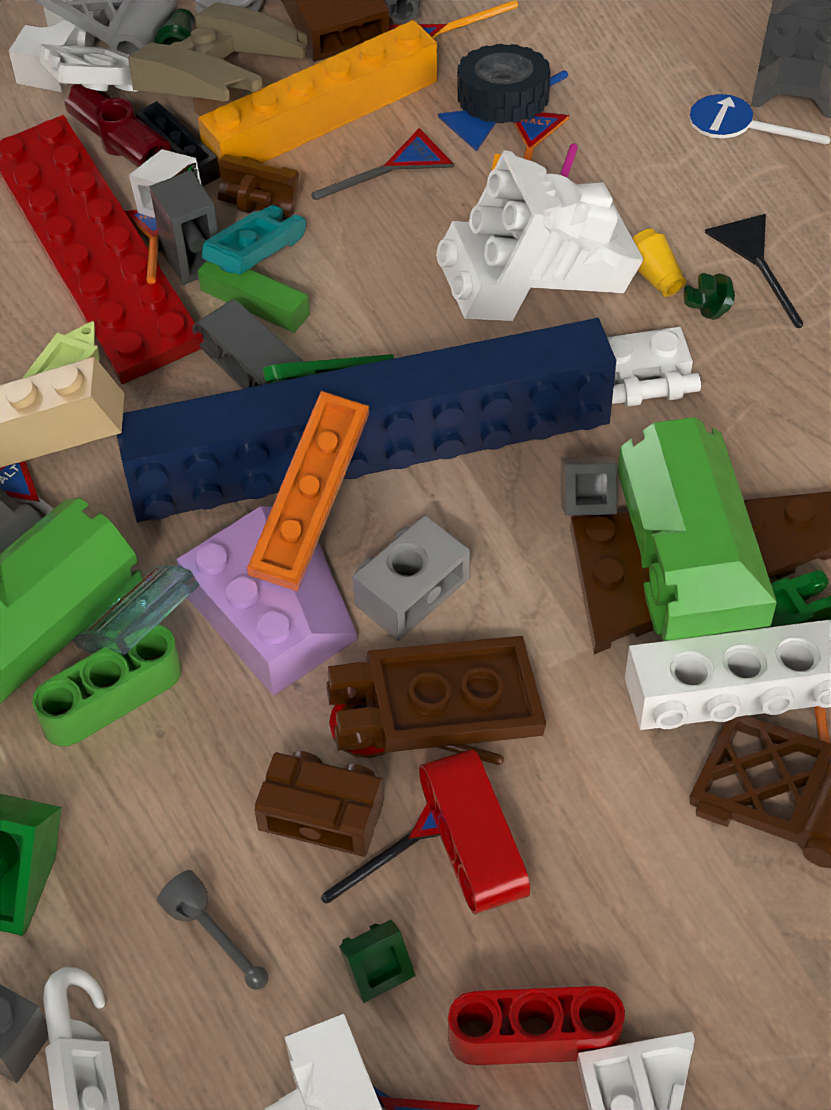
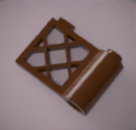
[689,715,831,868]

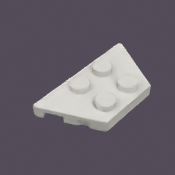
[39,44,138,92]

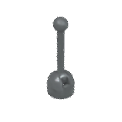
[157,870,268,990]

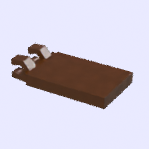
[326,636,546,753]

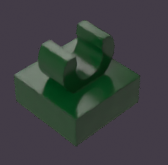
[339,919,416,1003]

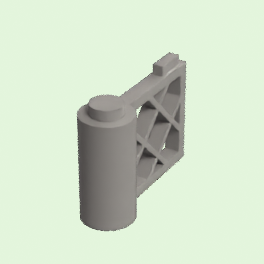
[34,0,177,55]

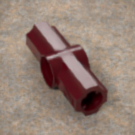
[64,84,171,167]

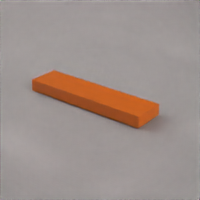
[247,391,369,592]

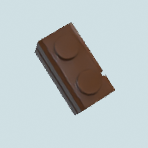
[254,751,384,857]

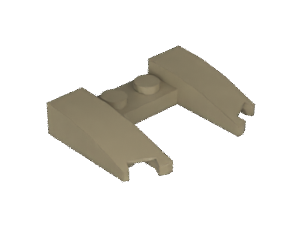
[128,2,308,101]

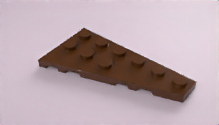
[570,491,831,654]

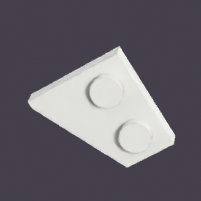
[577,1031,695,1110]

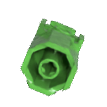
[618,417,777,641]
[0,497,142,703]

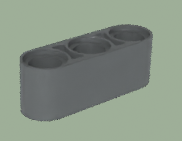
[192,299,304,389]

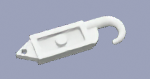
[43,967,120,1110]

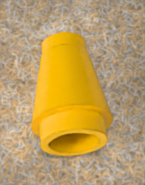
[632,228,686,297]

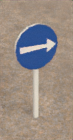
[689,94,831,144]

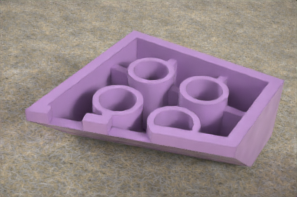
[176,506,357,696]

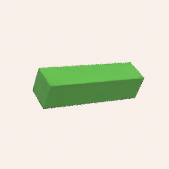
[198,261,310,333]

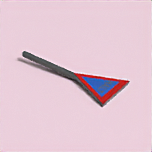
[311,128,454,200]

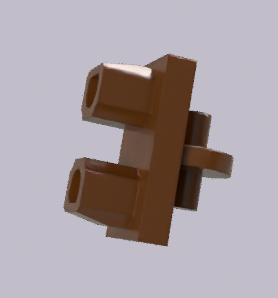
[218,155,299,218]

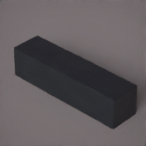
[135,101,220,187]

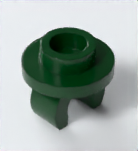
[684,273,735,320]

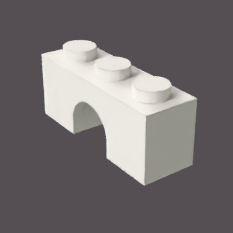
[9,0,108,92]

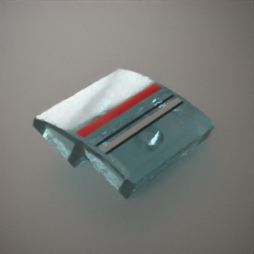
[73,565,200,655]

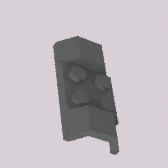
[751,0,831,118]

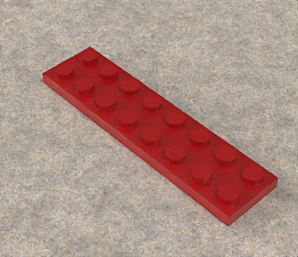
[0,114,204,385]

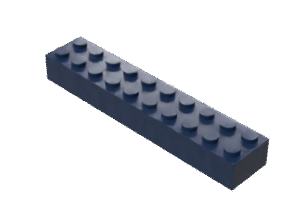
[116,317,617,522]

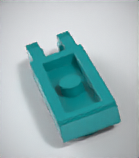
[202,205,307,275]

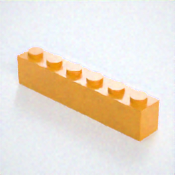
[198,20,437,176]

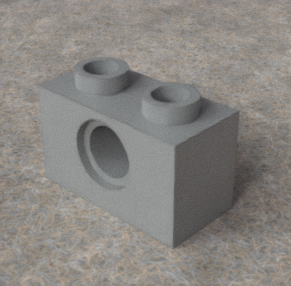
[352,515,470,641]

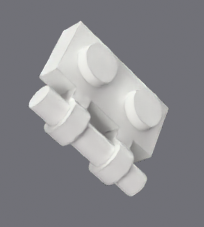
[607,327,701,407]

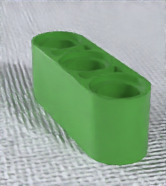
[32,624,181,746]

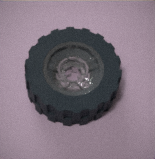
[457,43,550,123]

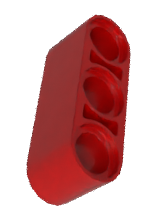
[419,749,530,914]
[448,986,625,1066]

